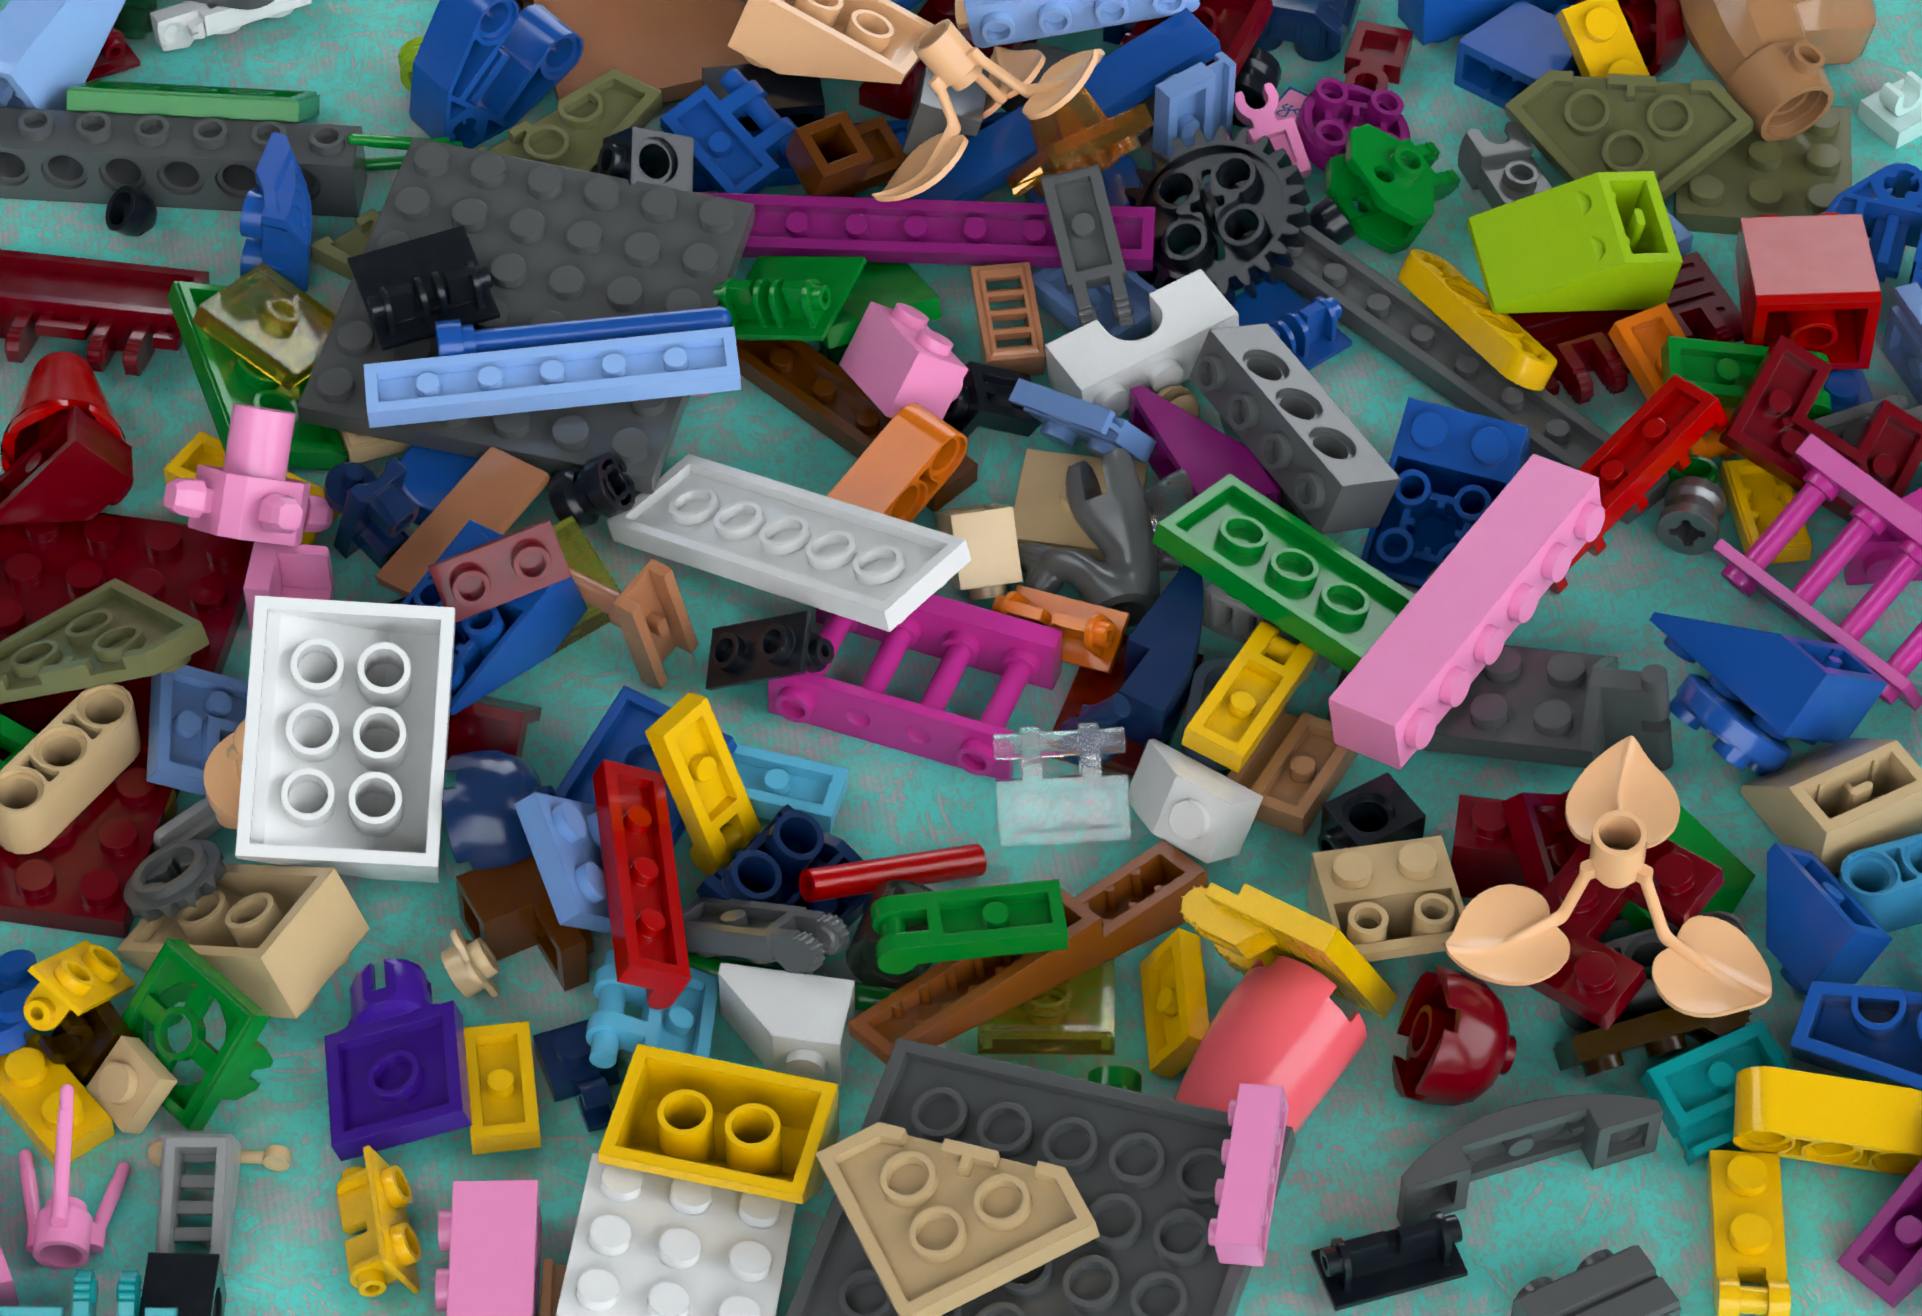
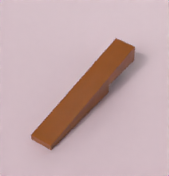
[847,839,1209,1065]

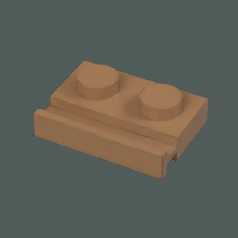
[1226,707,1359,836]

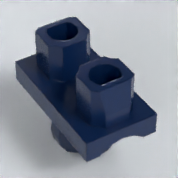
[323,457,420,569]

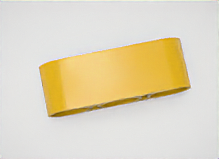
[1733,1066,1922,1175]

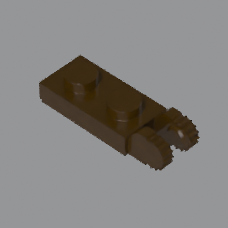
[1553,1007,1752,1077]

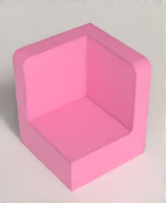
[243,542,335,631]

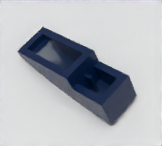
[1116,565,1204,747]

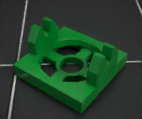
[121,938,274,1130]

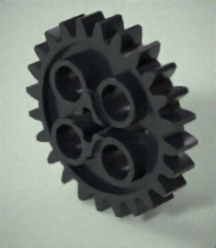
[1124,126,1311,306]

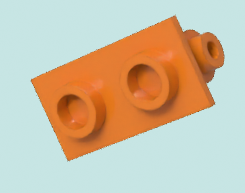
[992,585,1131,674]

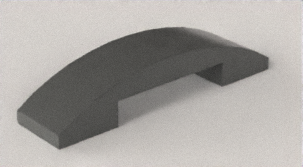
[1396,1094,1663,1226]

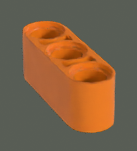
[827,402,968,522]

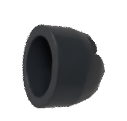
[105,186,158,237]
[1308,196,1356,245]

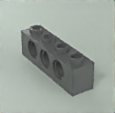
[1189,323,1401,534]

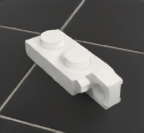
[150,0,312,51]

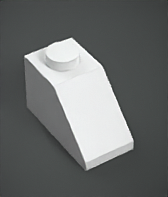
[1125,739,1263,864]
[718,962,855,1086]

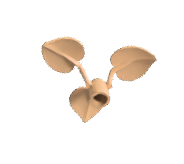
[871,19,1105,202]
[1445,735,1772,1018]

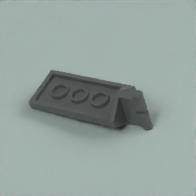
[1326,645,1674,771]

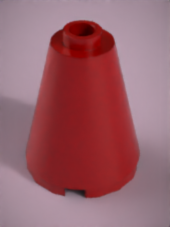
[1,352,126,472]

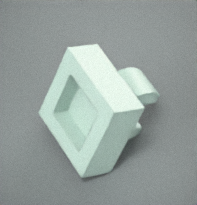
[1857,71,1922,149]

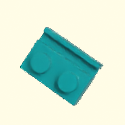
[1640,1019,1791,1166]

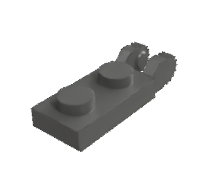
[1040,164,1133,327]
[682,895,850,975]

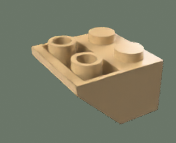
[1741,738,1922,875]
[1307,835,1464,962]

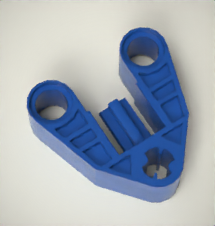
[409,0,584,149]
[1825,163,1922,289]

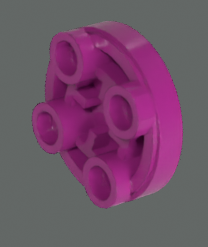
[1295,77,1411,172]

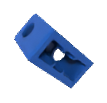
[1454,1,1581,109]

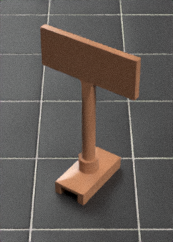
[375,447,699,690]

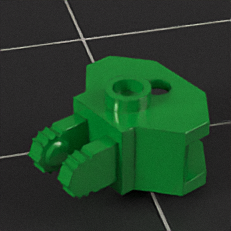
[1325,124,1461,254]

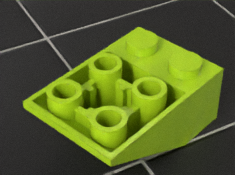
[1466,171,1683,314]

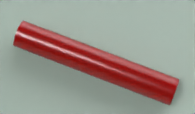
[799,844,987,903]

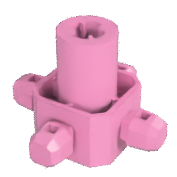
[163,403,334,546]

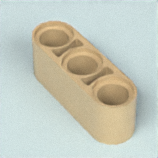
[0,683,141,854]

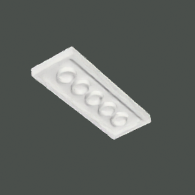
[607,454,971,632]

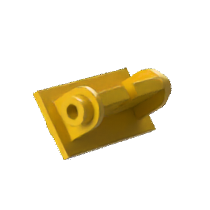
[23,940,136,1031]
[336,1145,422,1297]

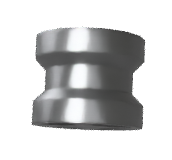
[1656,476,1727,555]

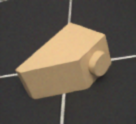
[934,503,1023,600]

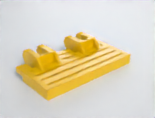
[1180,882,1398,1019]

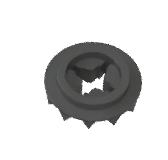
[123,839,227,922]

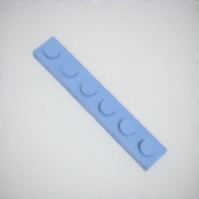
[363,327,741,428]

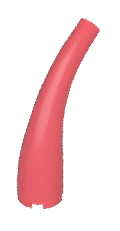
[1174,955,1367,1135]

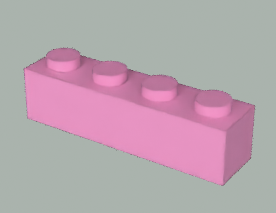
[1208,1083,1289,1267]

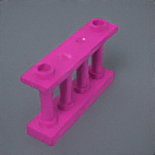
[1713,433,1922,711]
[768,594,1063,782]

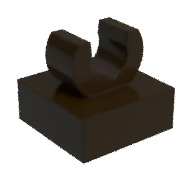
[38,1001,134,1086]

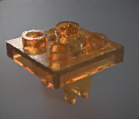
[1006,86,1155,199]

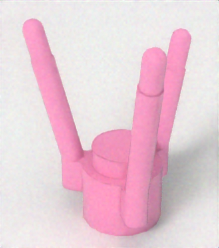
[19,1084,131,1270]

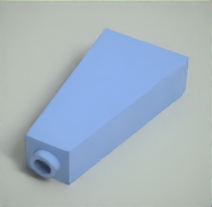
[0,0,126,111]

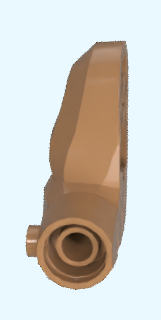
[1679,0,1876,142]

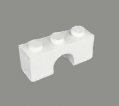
[1045,269,1239,417]

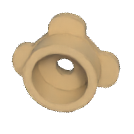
[440,928,500,998]

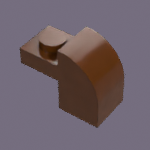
[785,110,908,197]
[456,856,594,992]

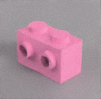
[839,301,968,420]

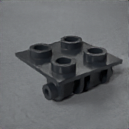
[347,226,500,351]

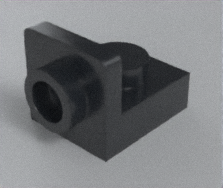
[943,361,1041,438]

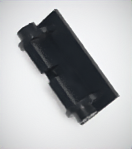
[705,611,834,690]
[1311,1211,1468,1311]

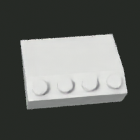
[235,596,455,883]

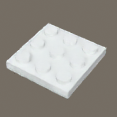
[556,1153,796,1316]

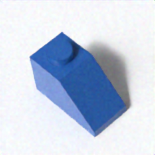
[1766,843,1892,996]

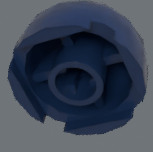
[443,750,557,870]

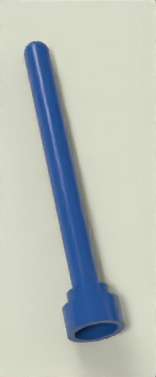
[435,306,732,357]

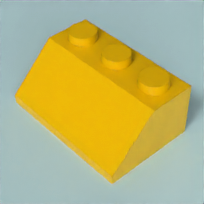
[598,1044,840,1204]

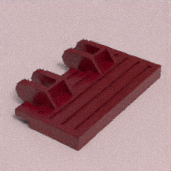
[0,249,210,376]
[1508,252,1744,405]

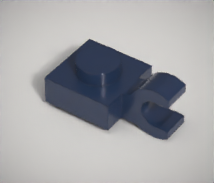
[533,1019,620,1132]

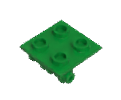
[713,256,867,342]

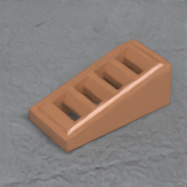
[970,262,1046,376]

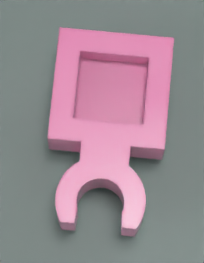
[1234,83,1312,178]

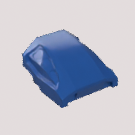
[240,132,312,304]

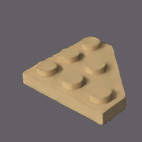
[815,1122,1100,1316]

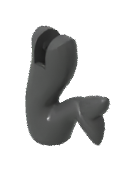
[1018,448,1160,627]

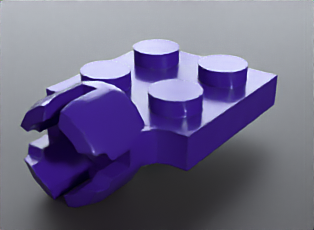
[324,958,472,1161]

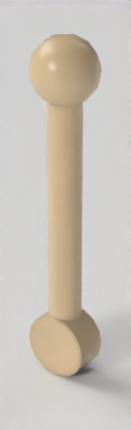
[147,1140,292,1172]

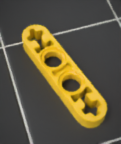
[1398,249,1557,391]

